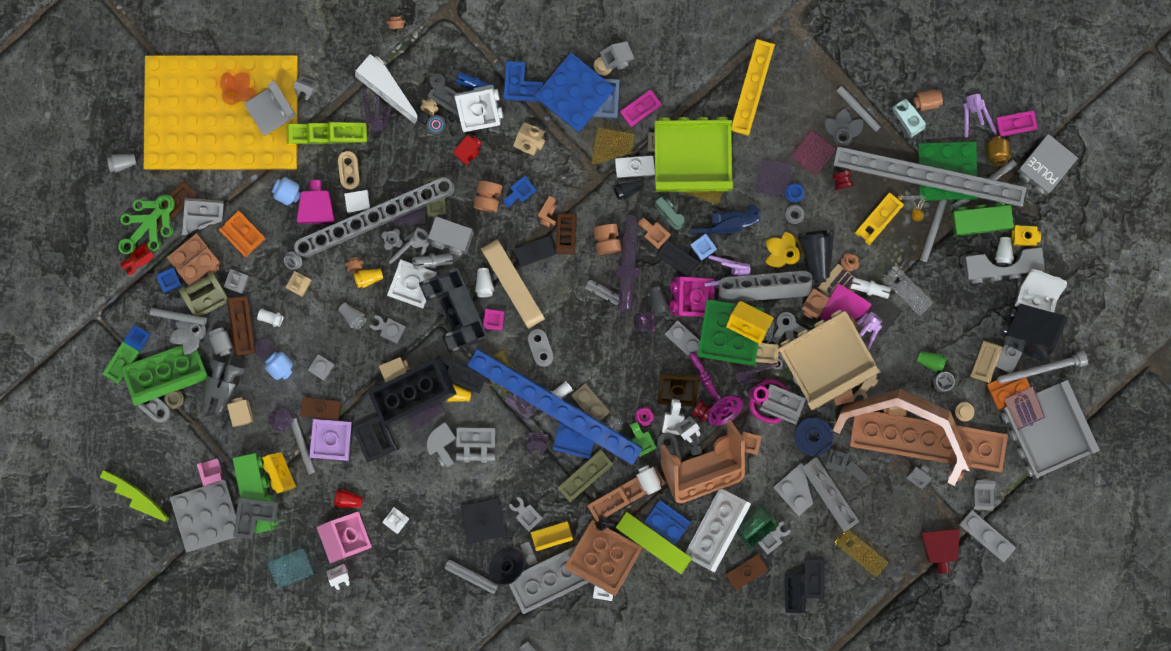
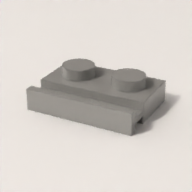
[760,384,807,425]

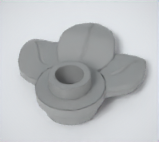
[169,320,206,355]

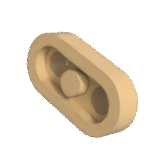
[338,151,360,190]

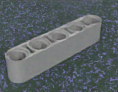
[719,271,813,303]

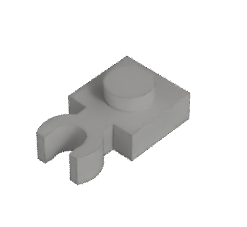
[370,315,406,344]
[509,497,543,532]
[755,522,791,555]

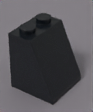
[1001,304,1068,362]

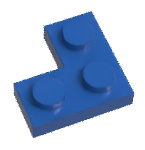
[504,61,543,102]

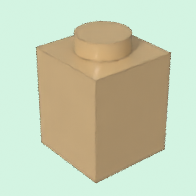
[379,357,410,382]
[227,397,254,428]

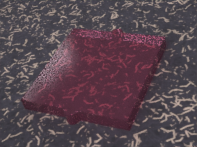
[791,131,836,176]

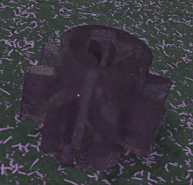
[269,407,293,432]

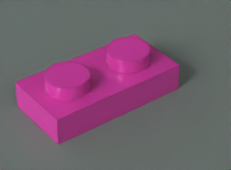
[620,90,662,128]
[996,110,1038,137]

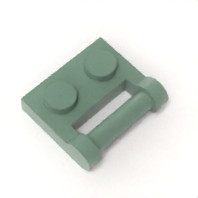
[654,197,685,230]

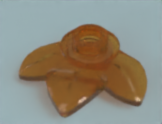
[220,72,256,105]

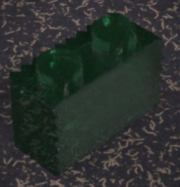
[736,504,779,549]

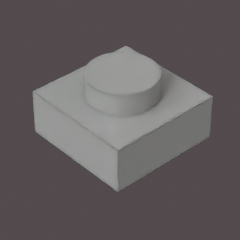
[308,354,335,381]

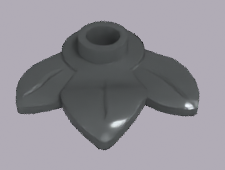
[825,109,863,147]

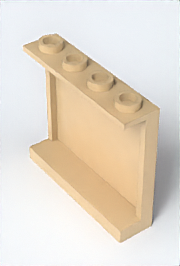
[777,310,881,410]

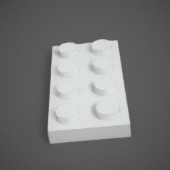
[685,489,751,573]

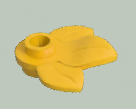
[765,232,800,268]

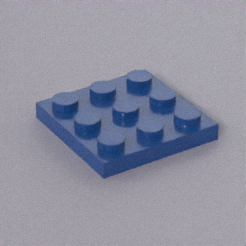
[534,53,615,133]

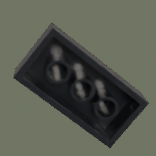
[368,358,457,427]

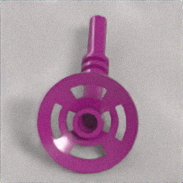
[689,352,743,426]

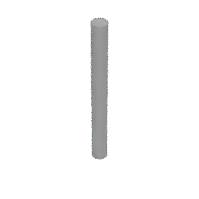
[952,159,1017,210]
[920,200,947,262]

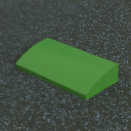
[120,345,207,406]

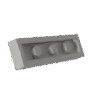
[802,457,859,532]

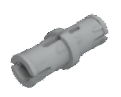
[412,252,453,269]

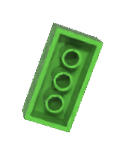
[233,453,278,534]

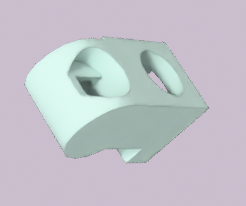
[892,99,926,138]

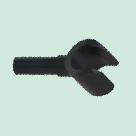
[409,102,430,125]
[595,515,618,531]

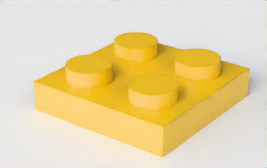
[262,452,296,494]

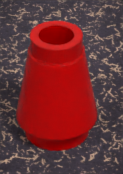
[334,489,363,508]

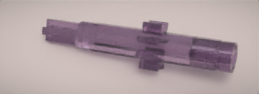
[616,215,639,311]

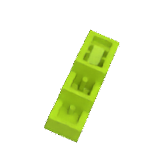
[286,122,367,144]
[100,470,169,522]
[616,512,692,574]

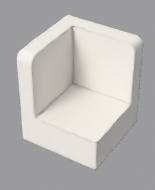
[345,190,370,215]

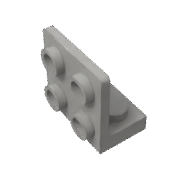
[244,81,297,136]

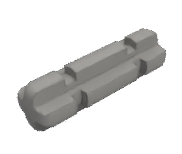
[585,280,621,305]

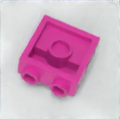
[670,277,715,317]

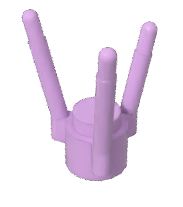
[963,94,998,138]
[704,255,750,287]
[856,312,882,350]

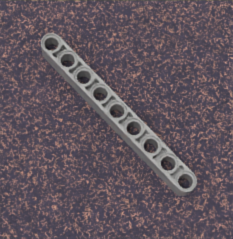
[294,178,455,257]

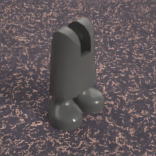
[202,358,245,417]

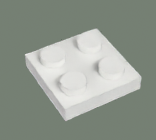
[387,260,437,309]

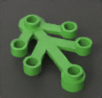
[118,194,175,254]

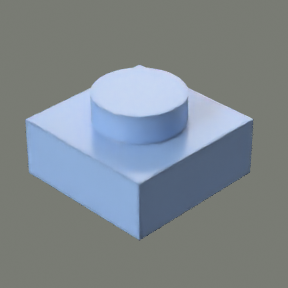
[690,234,717,261]

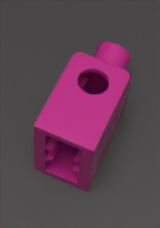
[297,180,336,224]

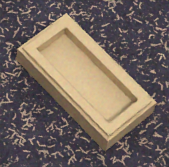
[970,341,1003,383]

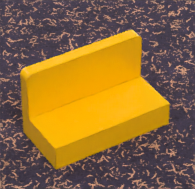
[726,301,774,344]
[531,521,573,551]

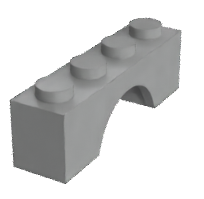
[963,248,1045,284]

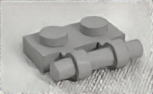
[456,428,495,463]

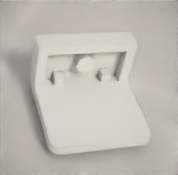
[1015,269,1067,312]

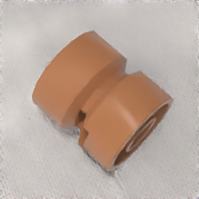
[473,181,502,213]
[593,224,621,255]

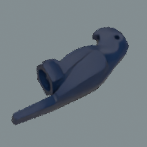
[690,205,760,234]

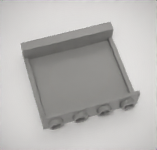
[1001,380,1100,479]

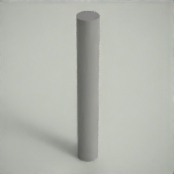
[837,86,881,132]
[150,308,207,325]
[289,418,315,475]

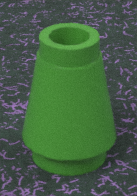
[917,351,947,373]

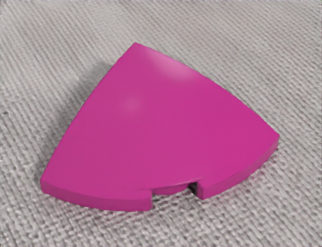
[819,284,872,321]

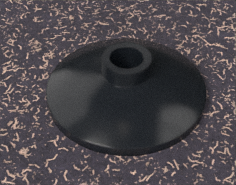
[489,548,525,585]

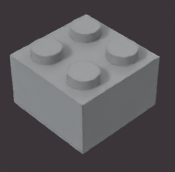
[428,217,474,256]

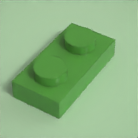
[103,342,140,385]

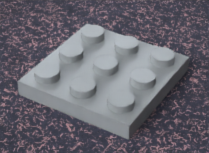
[170,480,236,553]

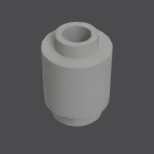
[209,327,233,357]

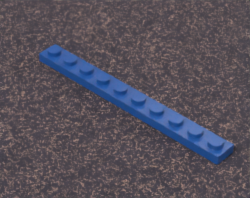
[468,348,643,465]

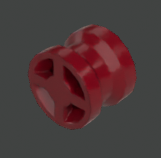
[832,171,854,191]
[691,399,712,423]

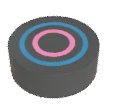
[427,115,446,135]

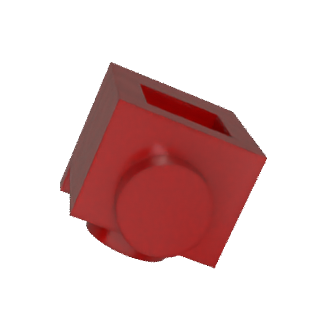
[453,135,482,167]

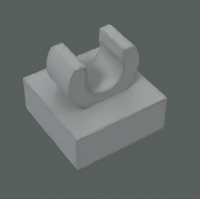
[294,75,318,100]
[224,269,249,294]
[675,416,700,443]
[906,464,932,489]

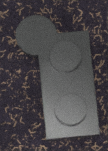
[427,74,460,118]

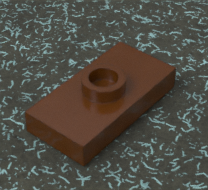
[300,397,341,421]
[725,554,768,591]

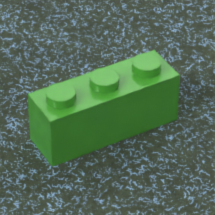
[951,203,1014,236]

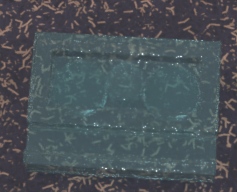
[267,548,314,589]

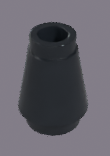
[613,179,643,200]

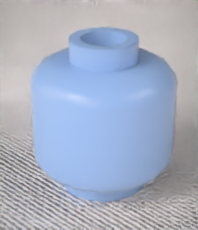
[271,177,301,206]
[264,351,293,380]

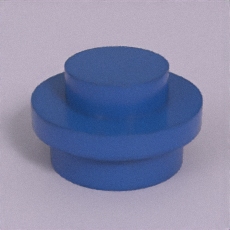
[785,183,804,202]

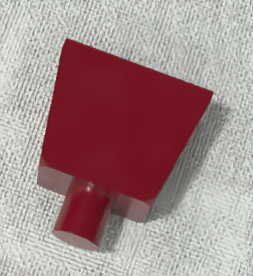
[920,529,960,574]

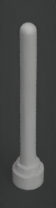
[997,351,1088,383]

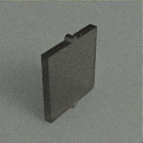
[860,295,903,335]

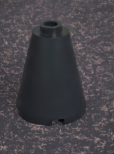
[796,230,834,283]

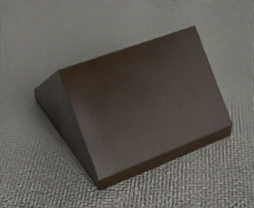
[657,373,699,407]

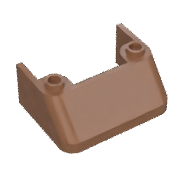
[661,420,745,503]

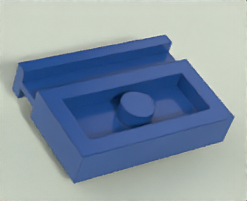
[553,423,594,459]
[644,500,691,545]

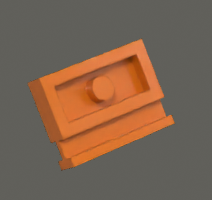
[219,210,266,257]
[986,369,1031,410]

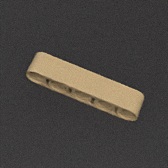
[481,239,545,329]

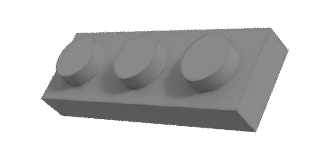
[959,510,1016,563]

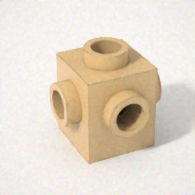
[513,122,545,156]

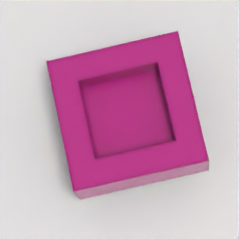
[483,309,505,331]

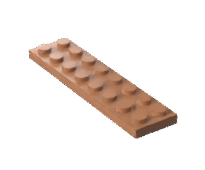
[849,412,1008,473]

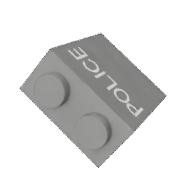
[1016,134,1078,195]

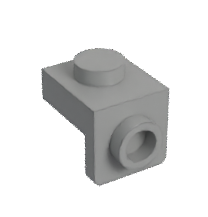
[973,479,995,511]

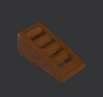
[556,213,576,255]

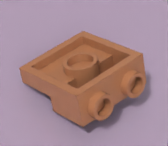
[167,233,221,286]

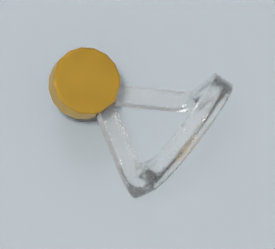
[898,196,926,222]

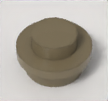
[164,390,184,409]

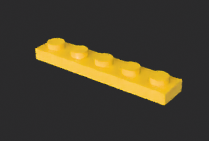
[731,39,775,136]

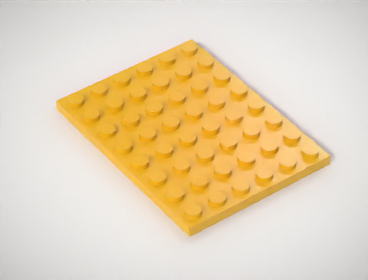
[144,56,298,170]

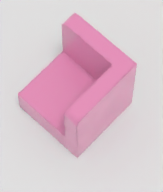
[197,459,224,486]

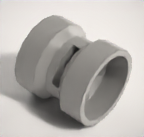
[933,372,955,392]

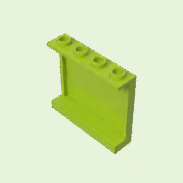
[654,117,733,192]

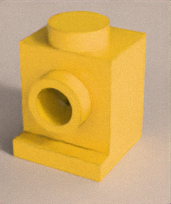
[1011,225,1041,247]

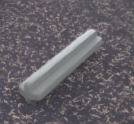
[444,560,498,594]

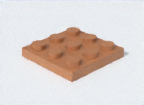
[564,520,643,597]

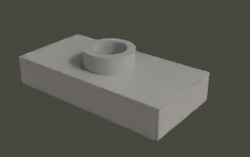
[996,344,1022,374]

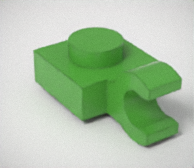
[630,422,656,457]

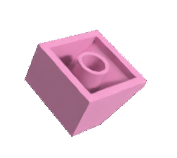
[317,511,372,563]

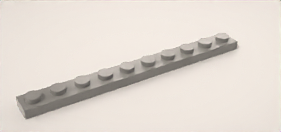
[834,147,1027,207]

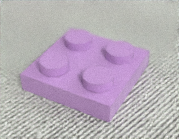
[310,419,352,461]

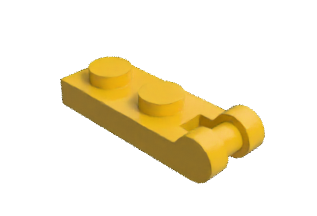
[855,192,904,245]

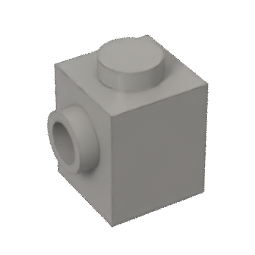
[600,41,634,70]

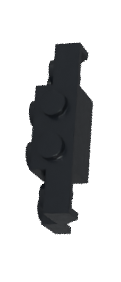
[419,268,488,354]

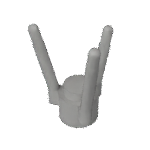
[389,228,430,264]

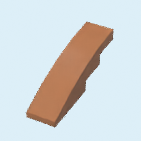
[587,466,666,522]

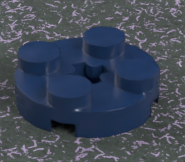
[794,418,833,456]

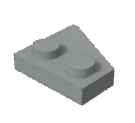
[182,198,224,235]
[773,463,813,516]

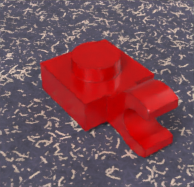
[120,243,155,275]

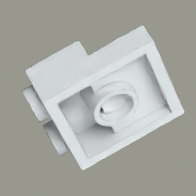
[455,85,504,132]

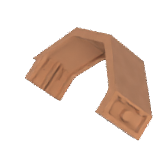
[833,389,971,486]

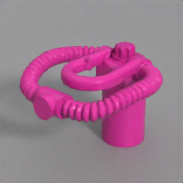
[749,379,791,424]

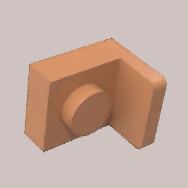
[538,196,557,227]
[801,288,830,319]

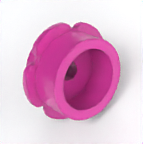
[635,407,654,426]

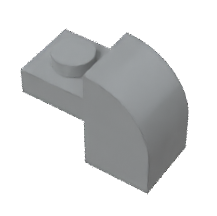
[427,422,456,468]

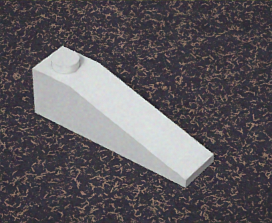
[355,54,418,124]

